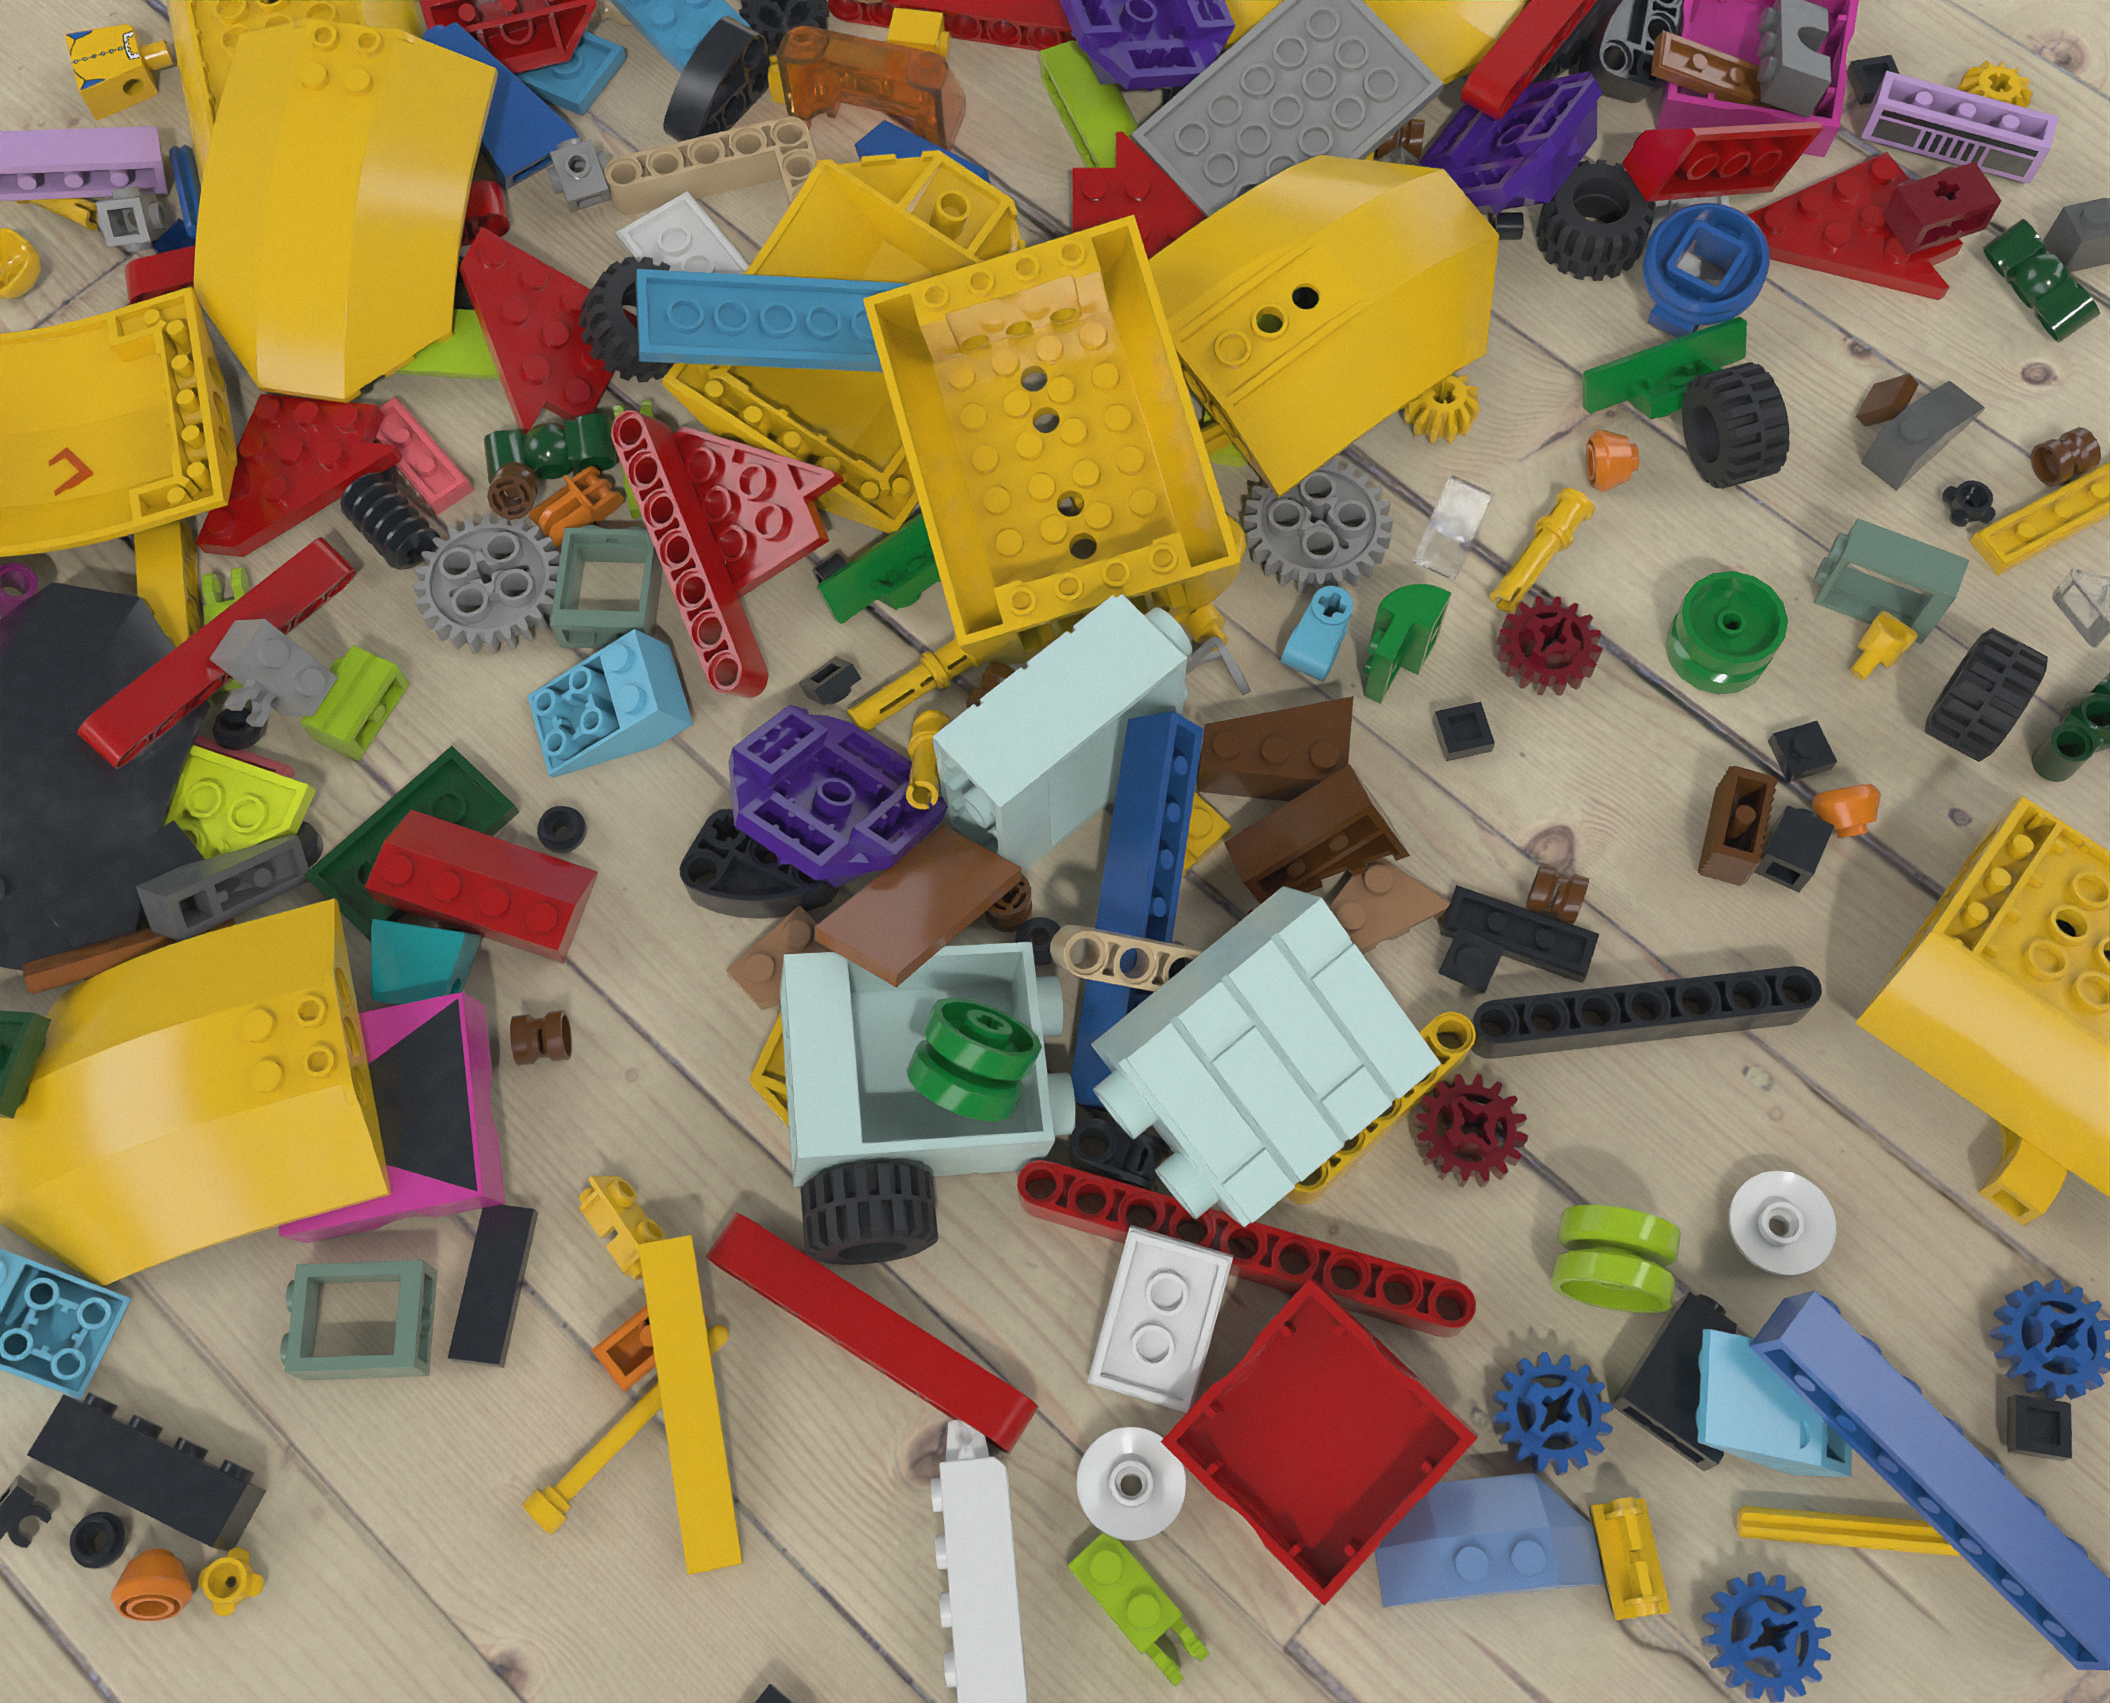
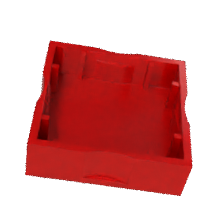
[1160,1279,1479,1606]

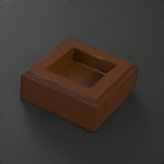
[1856,373,1919,427]

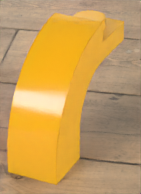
[1978,1120,2068,1226]

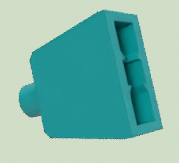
[371,919,481,1005]

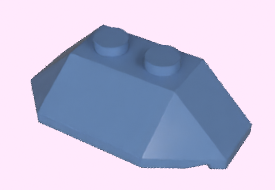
[1374,1473,1604,1608]

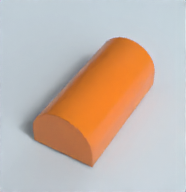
[591,1305,710,1392]

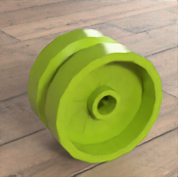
[1551,1205,1681,1313]

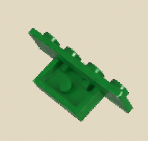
[1582,317,1747,420]
[817,512,941,624]

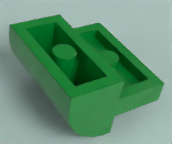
[1362,584,1452,704]

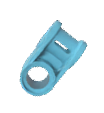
[1280,586,1354,682]

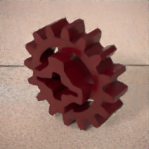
[1496,596,1603,696]
[1413,1074,1528,1188]

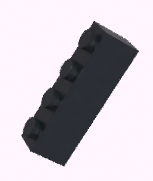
[27,1392,266,1552]

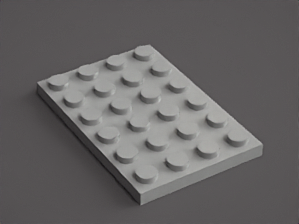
[1131,0,1444,218]

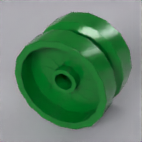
[1665,571,1788,695]
[906,997,1042,1122]

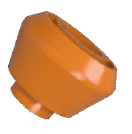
[1586,430,1639,492]
[1811,784,1881,838]
[110,1548,193,1621]

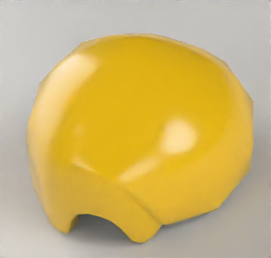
[0,228,42,299]

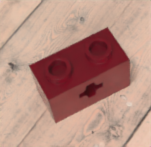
[1882,161,2002,255]

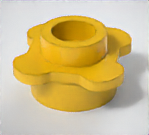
[198,1547,265,1616]

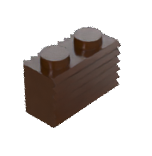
[1698,766,1778,886]

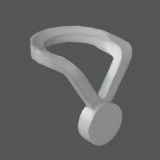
[1186,636,1251,695]

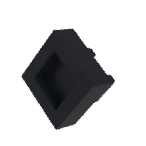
[0,1475,52,1548]

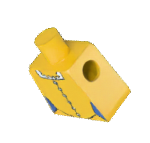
[64,24,175,121]

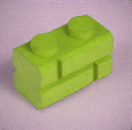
[300,645,410,761]

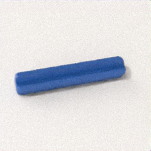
[169,144,201,239]

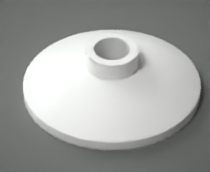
[1728,1171,1837,1276]
[1077,1427,1186,1541]

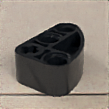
[1579,0,1684,103]
[663,16,771,142]
[679,808,839,919]

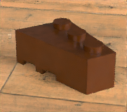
[1197,696,1354,802]
[1224,764,1410,904]

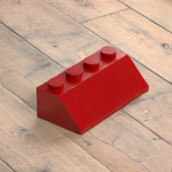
[1622,121,1823,202]
[365,810,598,964]

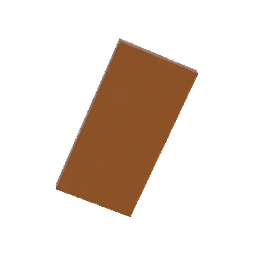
[815,825,1022,988]

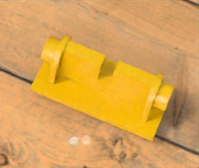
[578,1176,666,1281]
[1590,1497,1671,1621]

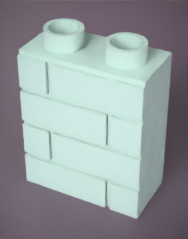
[932,594,1192,874]
[1091,886,1441,1227]
[780,942,1075,1187]

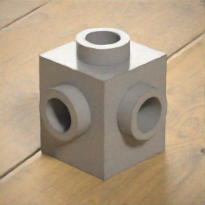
[546,138,611,212]
[96,186,168,252]

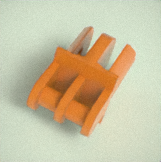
[528,466,624,548]

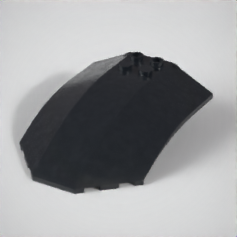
[0,582,215,980]

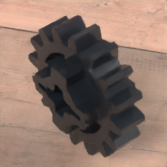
[739,0,829,54]

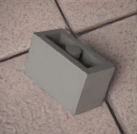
[210,619,338,727]

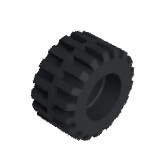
[1536,160,1656,281]
[579,256,675,382]
[1682,362,1790,489]
[1925,628,2048,762]
[800,1163,939,1265]

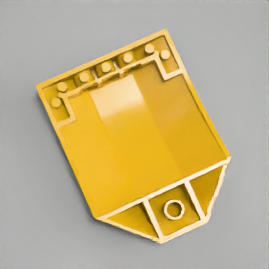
[194,18,498,403]
[662,150,1027,534]
[0,287,237,557]
[0,898,392,1288]

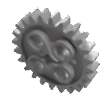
[1243,457,1393,593]
[412,513,560,654]

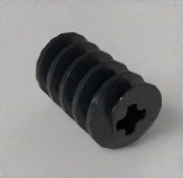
[340,472,440,570]

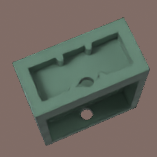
[1813,518,1969,644]
[550,525,663,649]
[280,1260,438,1380]

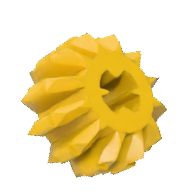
[1956,60,2033,108]
[1403,374,1480,445]

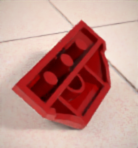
[419,0,597,75]

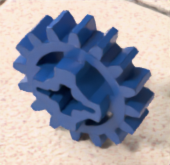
[1990,1279,2110,1400]
[1491,1352,1613,1476]
[1701,1572,1831,1703]

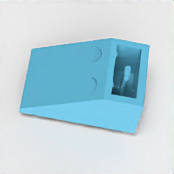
[527,629,693,778]
[0,1248,132,1399]
[1696,1329,1852,1477]

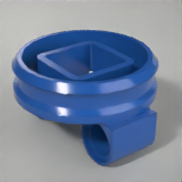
[1642,203,1770,338]

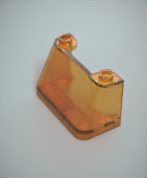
[776,26,967,152]

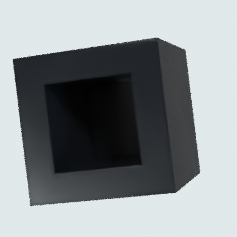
[1754,805,1834,893]

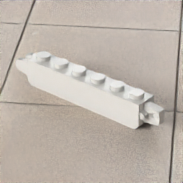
[931,1420,1029,1703]

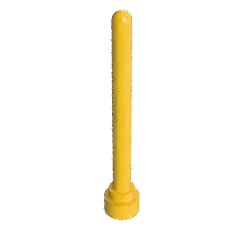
[521,1324,729,1536]

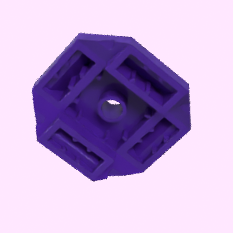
[1060,0,1236,92]
[1419,71,1603,216]
[728,704,948,888]

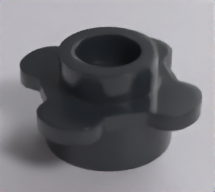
[1942,480,1996,527]

